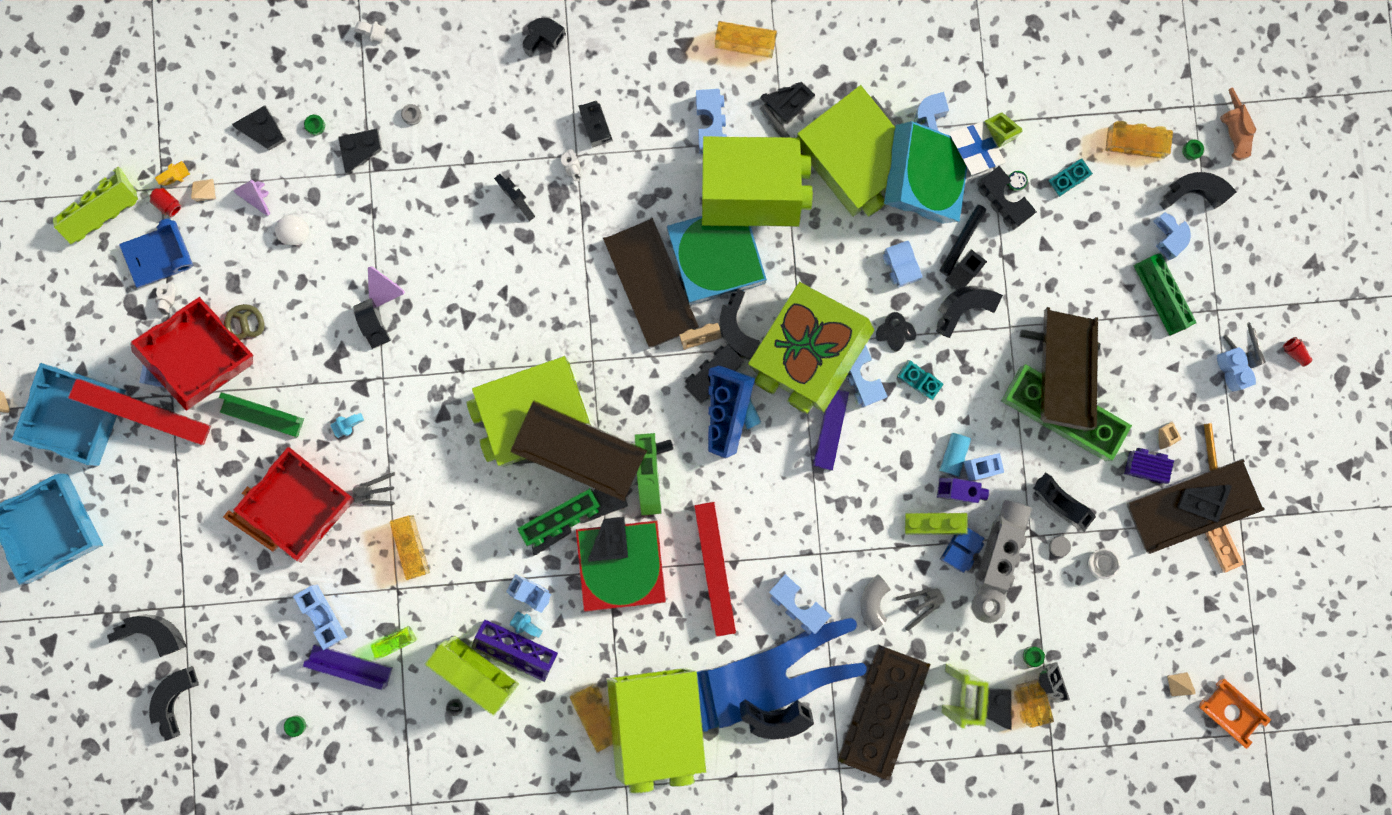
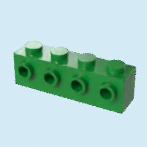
[517,489,601,548]

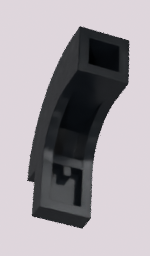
[1159,172,1237,210]
[936,285,1003,338]
[720,289,760,361]
[1033,472,1096,532]
[107,615,187,657]
[149,666,199,741]
[739,699,814,739]

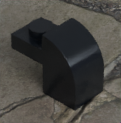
[522,18,566,57]
[945,249,987,290]
[353,298,391,349]

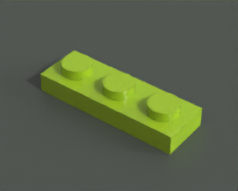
[905,513,968,535]

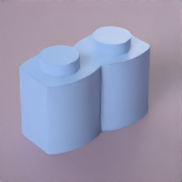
[883,241,922,288]
[1217,347,1256,391]

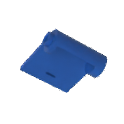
[119,218,194,289]

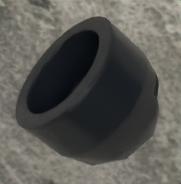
[446,699,463,716]

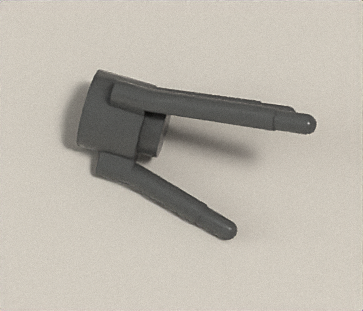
[1223,322,1266,368]
[353,472,395,505]
[896,587,945,631]

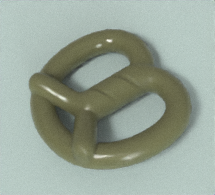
[224,304,265,340]

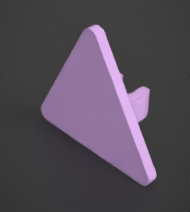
[234,180,270,216]
[368,266,405,307]

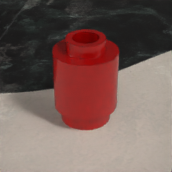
[150,188,181,217]

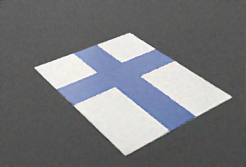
[949,121,1006,175]

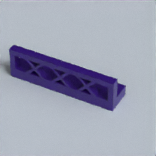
[813,390,849,471]
[471,619,558,682]
[303,644,393,690]

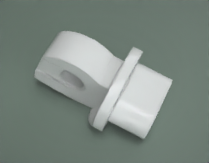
[354,21,386,42]
[561,149,582,181]
[155,282,176,315]

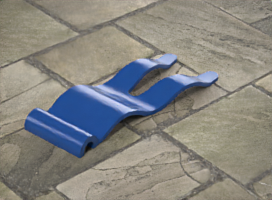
[697,618,867,732]

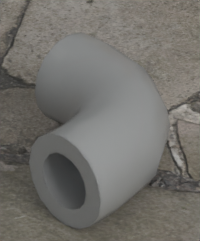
[860,574,891,631]

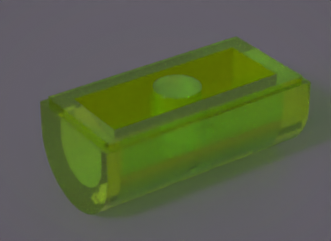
[371,626,417,658]

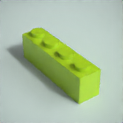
[53,166,138,244]

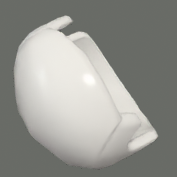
[275,215,309,246]
[1088,548,1120,579]

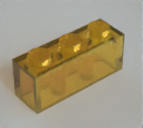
[715,21,777,58]
[1105,121,1173,159]
[389,515,430,580]
[569,683,613,752]

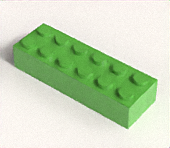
[1001,364,1132,461]

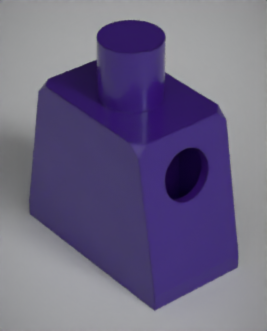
[937,478,989,503]

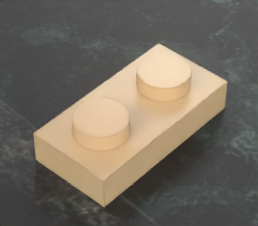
[679,323,722,350]

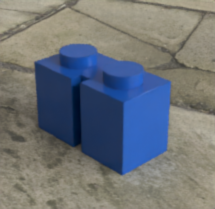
[940,528,985,573]

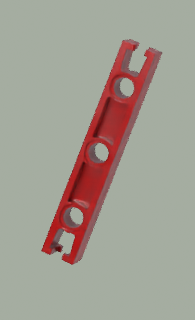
[69,379,211,445]
[694,502,736,637]

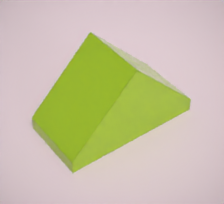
[985,112,1023,148]

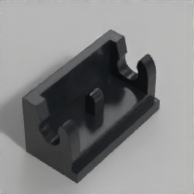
[578,101,613,148]

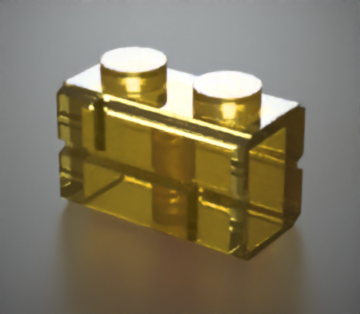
[1014,679,1054,728]

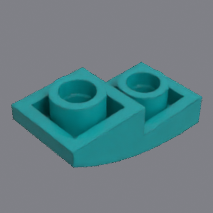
[1048,158,1093,197]
[897,360,944,400]

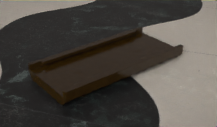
[603,218,699,348]
[1041,307,1098,431]
[510,400,647,501]
[1127,459,1265,554]
[837,644,931,781]

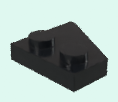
[1177,485,1232,523]
[969,688,1012,730]

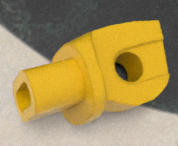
[155,161,190,186]

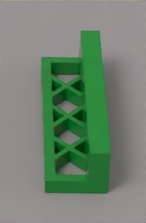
[1133,252,1197,336]
[219,392,305,437]

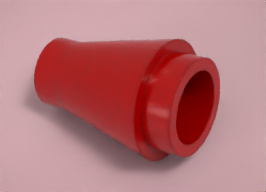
[1283,337,1313,367]

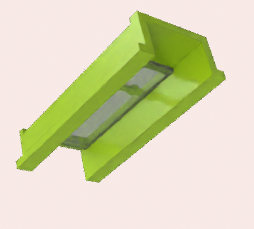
[942,664,989,729]

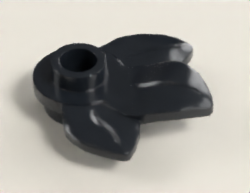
[876,312,916,352]

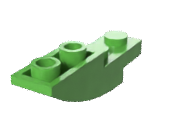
[635,433,662,515]

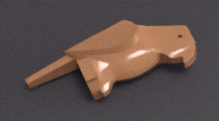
[1220,87,1256,161]

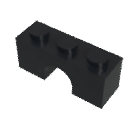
[977,166,1037,230]
[684,344,744,405]

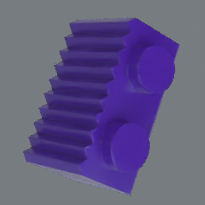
[1124,448,1174,484]

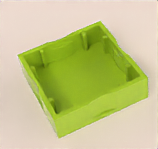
[425,636,519,716]

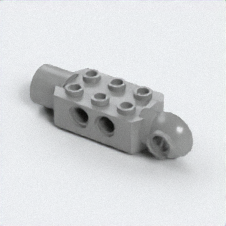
[971,500,1032,623]

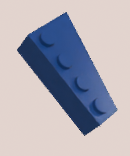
[708,366,755,458]

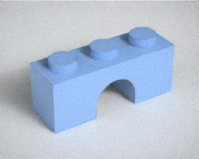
[696,89,727,154]
[846,345,887,407]
[769,574,831,635]
[293,584,347,650]

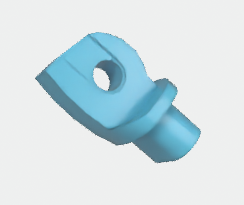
[330,413,364,438]
[510,611,543,638]

